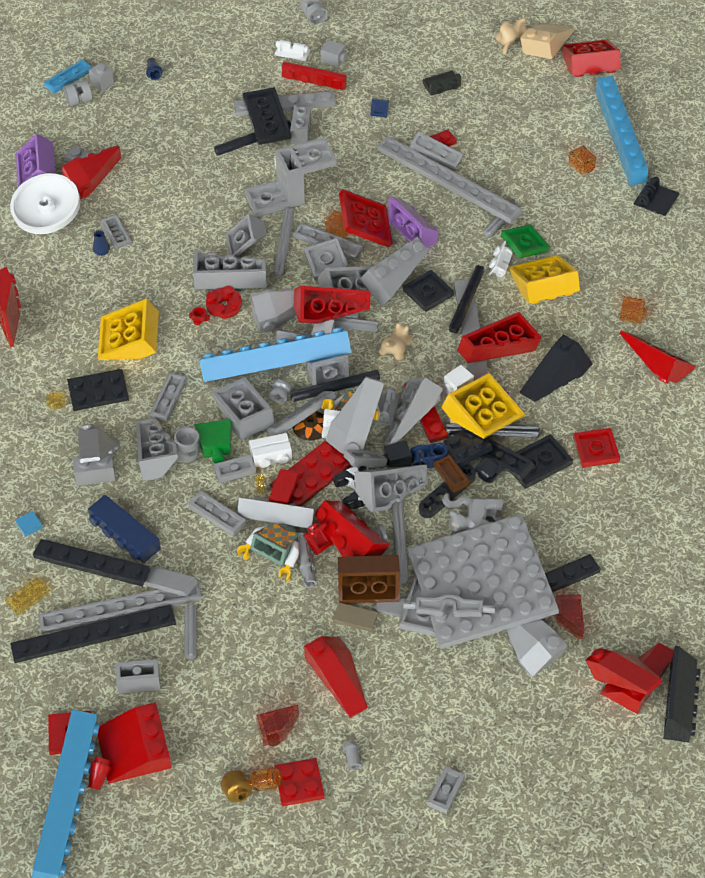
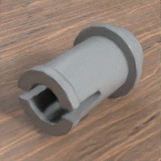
[343,741,362,770]

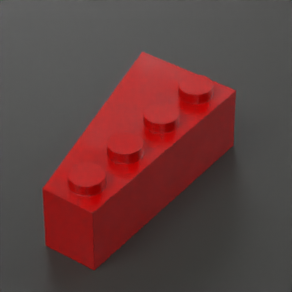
[457,312,541,363]
[315,500,390,557]

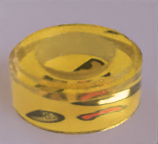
[46,392,65,410]
[256,473,265,493]

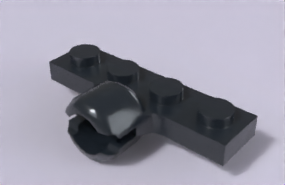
[475,437,535,484]

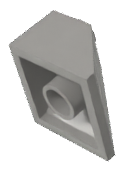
[225,213,267,258]
[306,355,349,386]

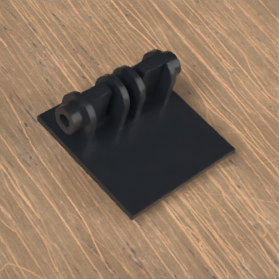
[634,177,680,216]

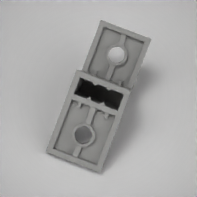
[244,137,337,217]

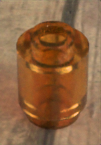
[249,767,283,792]

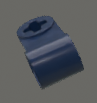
[410,443,448,468]

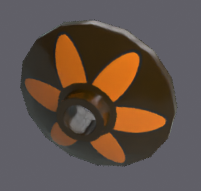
[292,411,324,441]

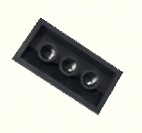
[663,646,701,743]

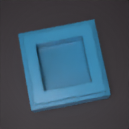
[15,511,43,537]

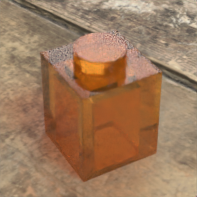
[568,145,596,175]
[325,210,349,239]
[619,296,648,324]

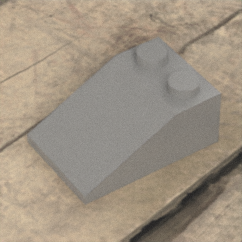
[212,377,274,440]

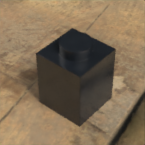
[383,441,412,468]

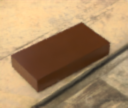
[433,455,470,493]

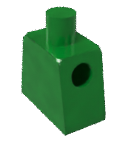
[194,419,232,464]

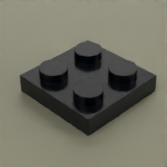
[403,270,454,312]
[443,429,493,468]

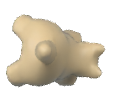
[495,18,528,55]
[379,323,413,361]

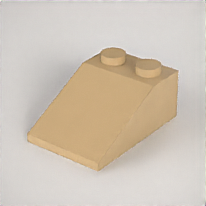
[521,23,574,59]

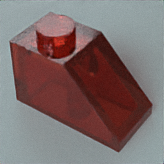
[555,594,584,639]
[256,705,299,746]

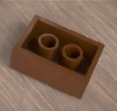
[338,555,400,603]

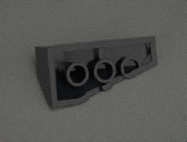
[520,334,593,402]

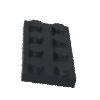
[242,87,291,145]

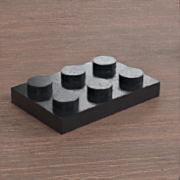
[67,369,129,411]
[513,434,573,489]

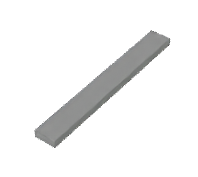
[454,280,488,381]
[38,583,202,634]

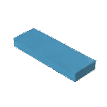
[44,59,93,94]

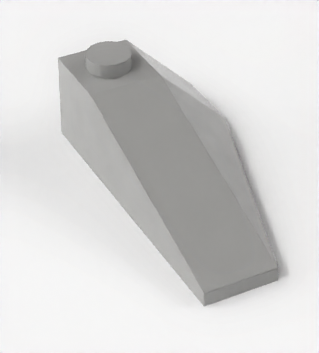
[318,266,373,293]
[251,286,320,333]
[326,376,385,454]
[383,377,443,446]
[136,417,178,481]
[78,424,120,463]
[354,465,428,512]
[506,619,567,677]

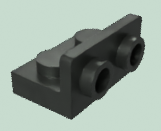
[423,70,461,96]

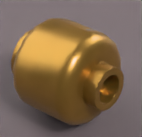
[220,770,252,802]

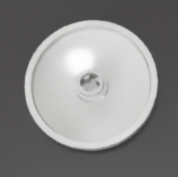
[10,173,80,234]

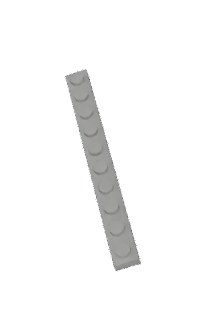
[377,136,522,224]

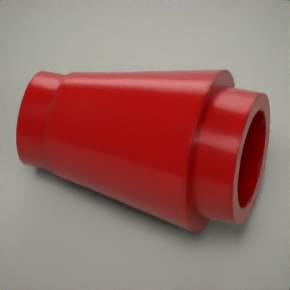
[88,757,112,790]

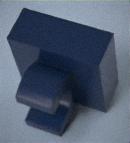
[370,98,389,118]

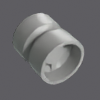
[300,0,328,25]
[63,80,92,107]
[174,427,199,463]

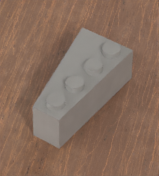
[360,237,429,306]
[193,250,267,290]

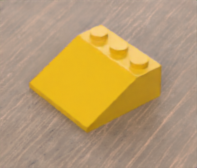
[508,255,580,304]
[98,299,159,360]
[441,373,525,439]

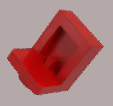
[303,522,333,555]

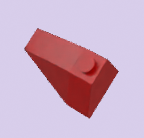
[62,145,121,200]
[294,286,370,324]
[619,330,696,384]
[304,636,368,718]
[601,643,674,714]
[586,648,662,695]

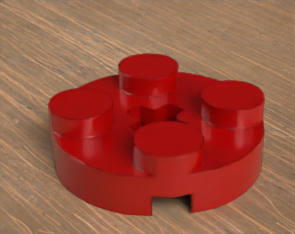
[206,286,242,319]

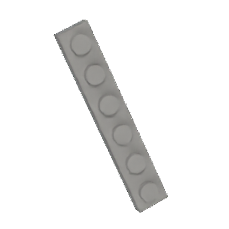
[234,91,336,116]

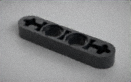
[419,465,476,518]

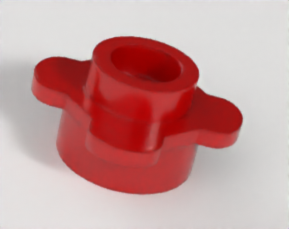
[189,307,210,325]

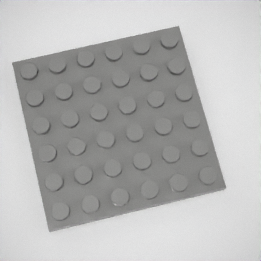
[407,514,559,649]

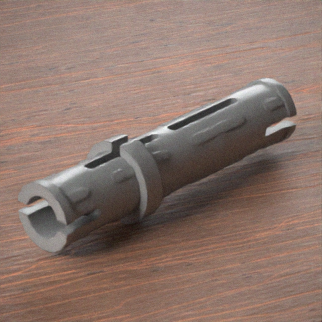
[297,532,317,588]

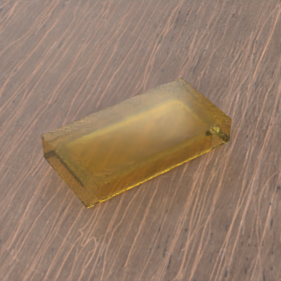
[5,577,50,616]

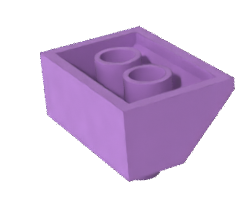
[16,133,56,187]
[389,196,438,249]

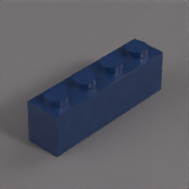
[88,495,161,564]

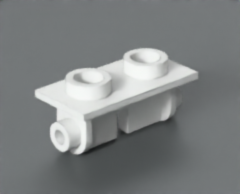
[274,39,310,61]
[488,241,513,277]

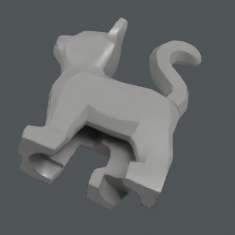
[442,493,504,534]

